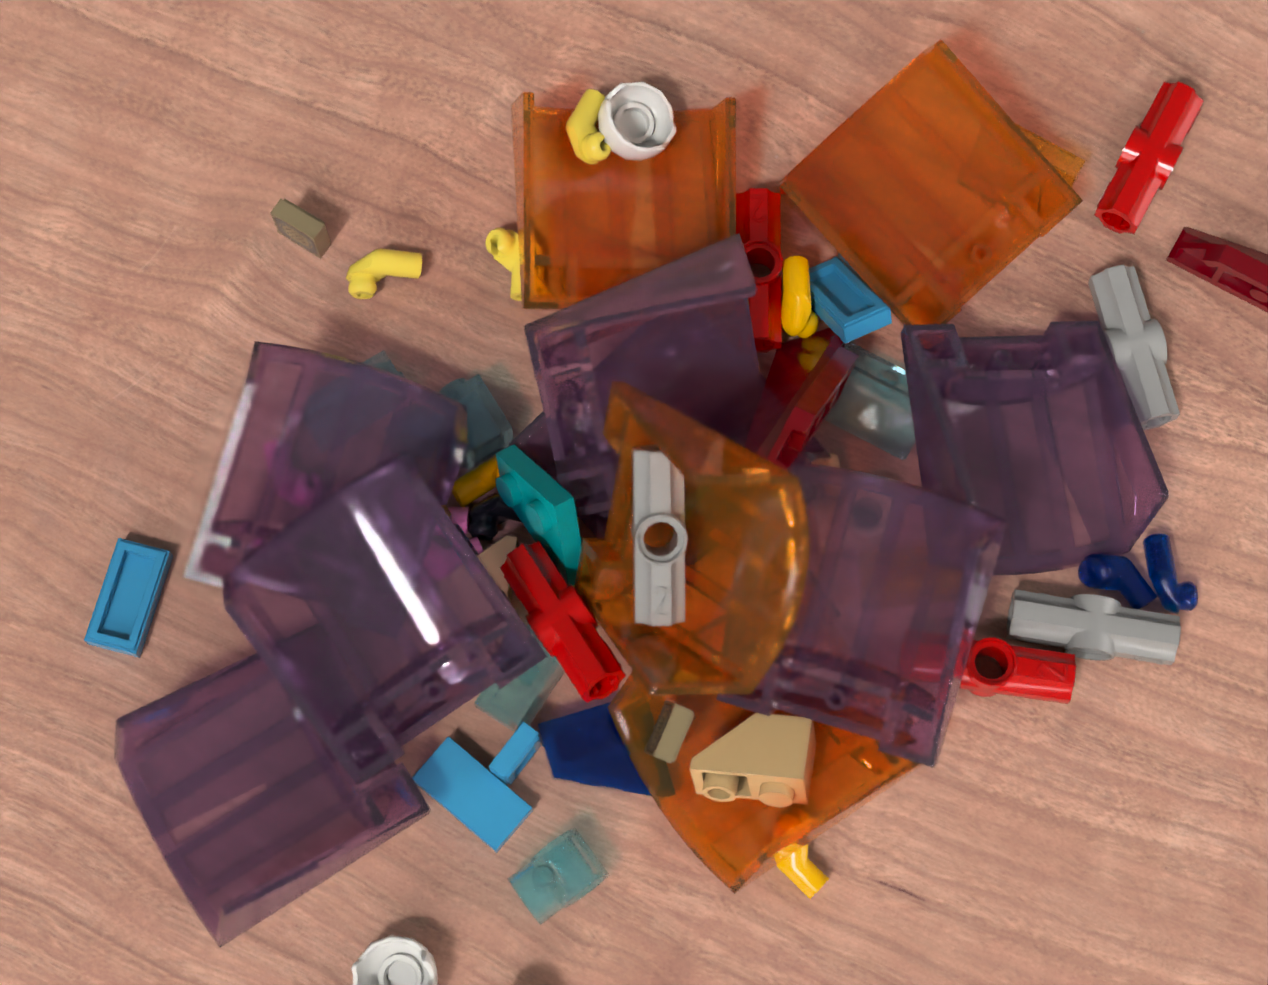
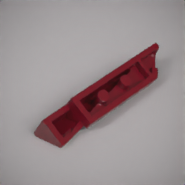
[1166,227,1268,313]
[740,328,859,482]

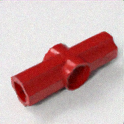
[1094,81,1204,235]
[734,188,783,353]
[500,541,626,703]
[902,631,1076,704]

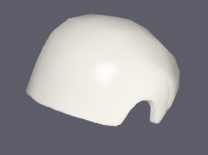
[598,82,677,161]
[351,935,438,985]

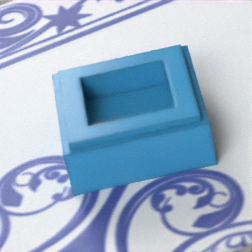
[489,721,541,786]

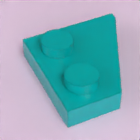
[495,444,587,586]

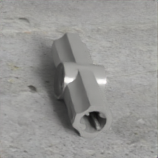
[1088,265,1180,430]
[631,444,688,626]
[1006,590,1181,666]

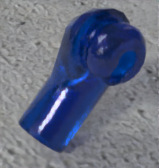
[1143,534,1198,614]
[1078,553,1158,610]

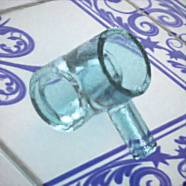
[507,828,609,925]

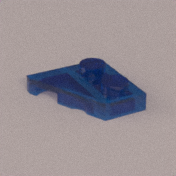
[537,692,676,799]

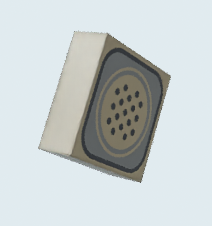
[270,198,331,259]
[644,700,694,764]

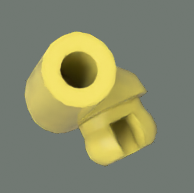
[565,89,611,164]
[485,228,538,302]
[346,248,422,299]

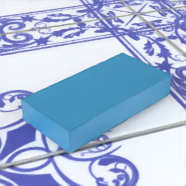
[809,257,892,344]
[84,538,173,658]
[411,736,533,853]

